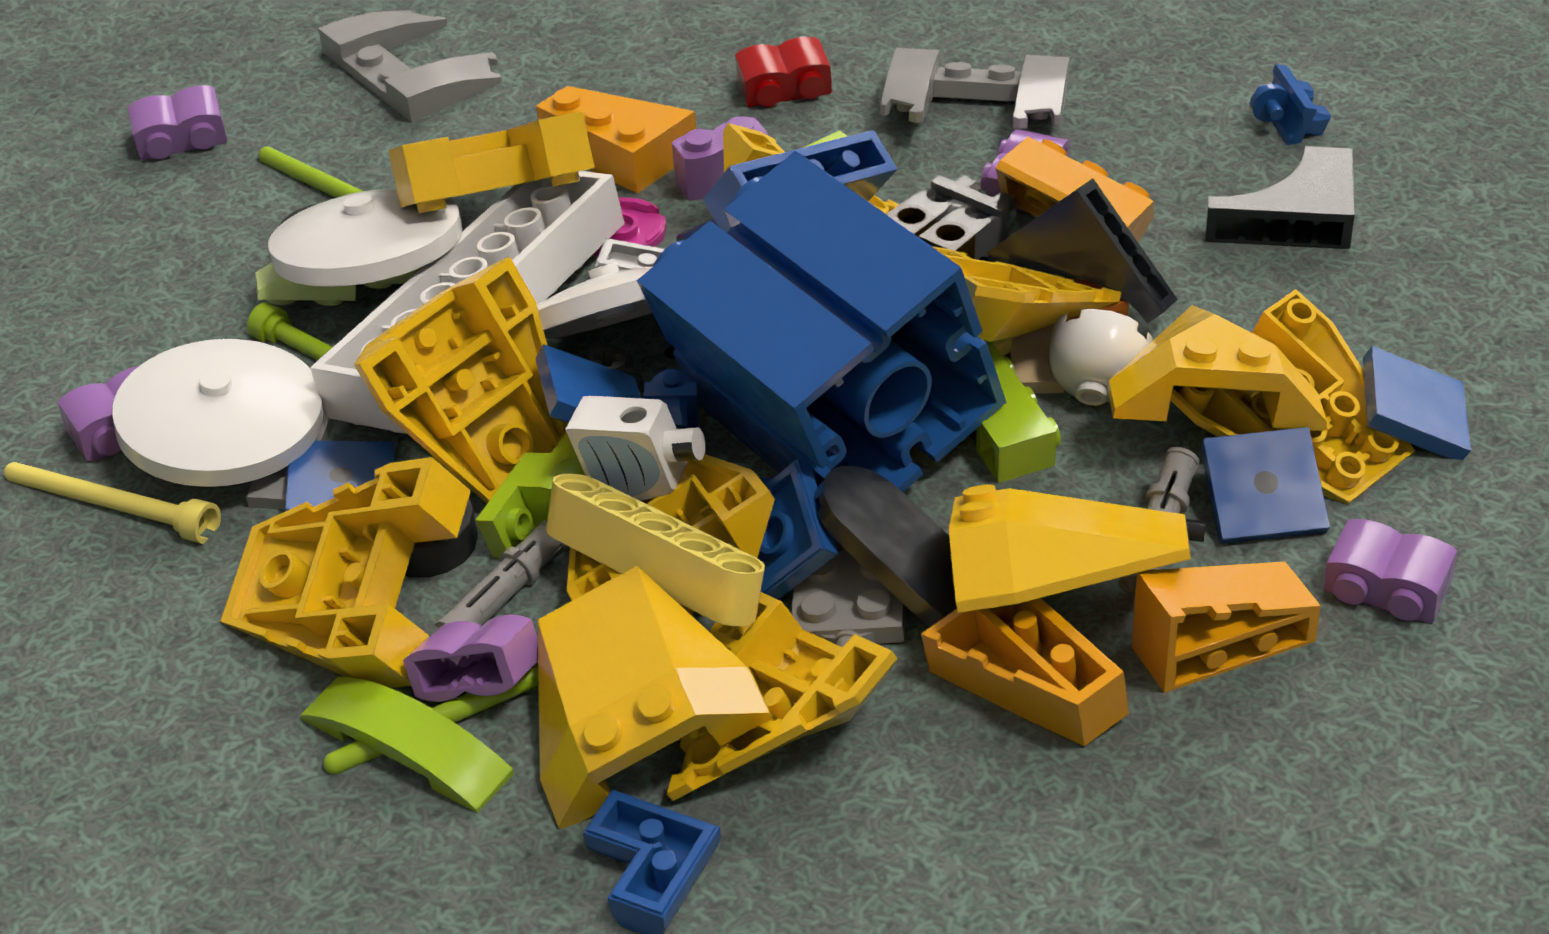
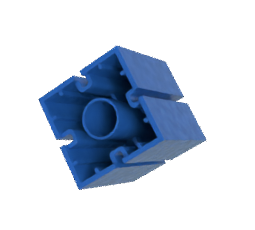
[636,151,1006,492]

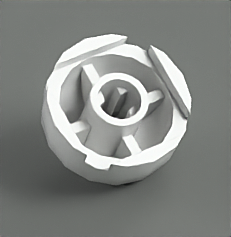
[1049,309,1153,406]

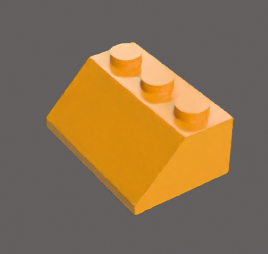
[995,137,1154,243]

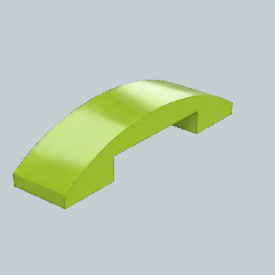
[300,677,514,813]

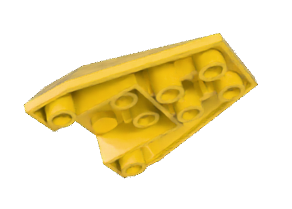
[1170,289,1415,504]

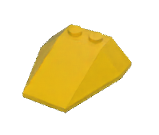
[354,257,568,504]
[567,454,775,615]
[949,484,1191,613]
[537,566,773,829]

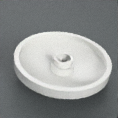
[268,188,463,287]
[537,263,653,341]
[112,339,324,487]

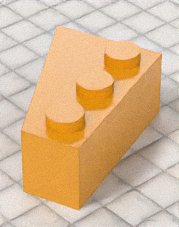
[536,86,696,194]
[1132,562,1321,693]

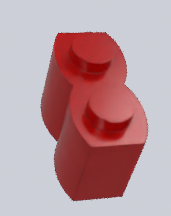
[735,37,832,107]

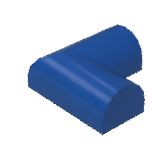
[583,790,721,934]

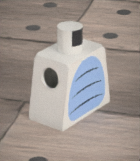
[565,396,706,501]

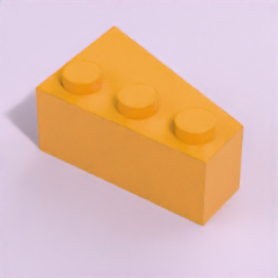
[921,598,1129,746]

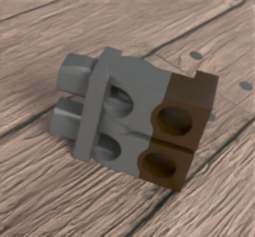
[886,175,1017,260]

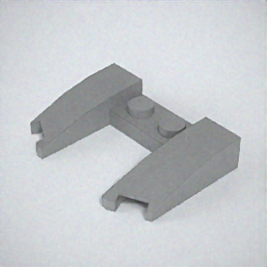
[318,10,502,123]
[880,48,1070,129]

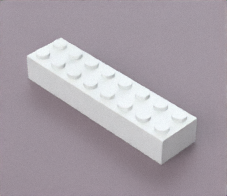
[310,171,625,434]

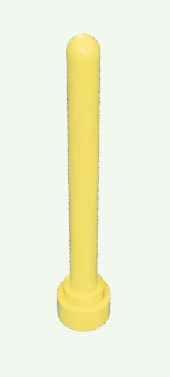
[4,462,221,544]

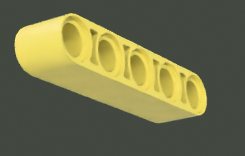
[546,473,765,626]

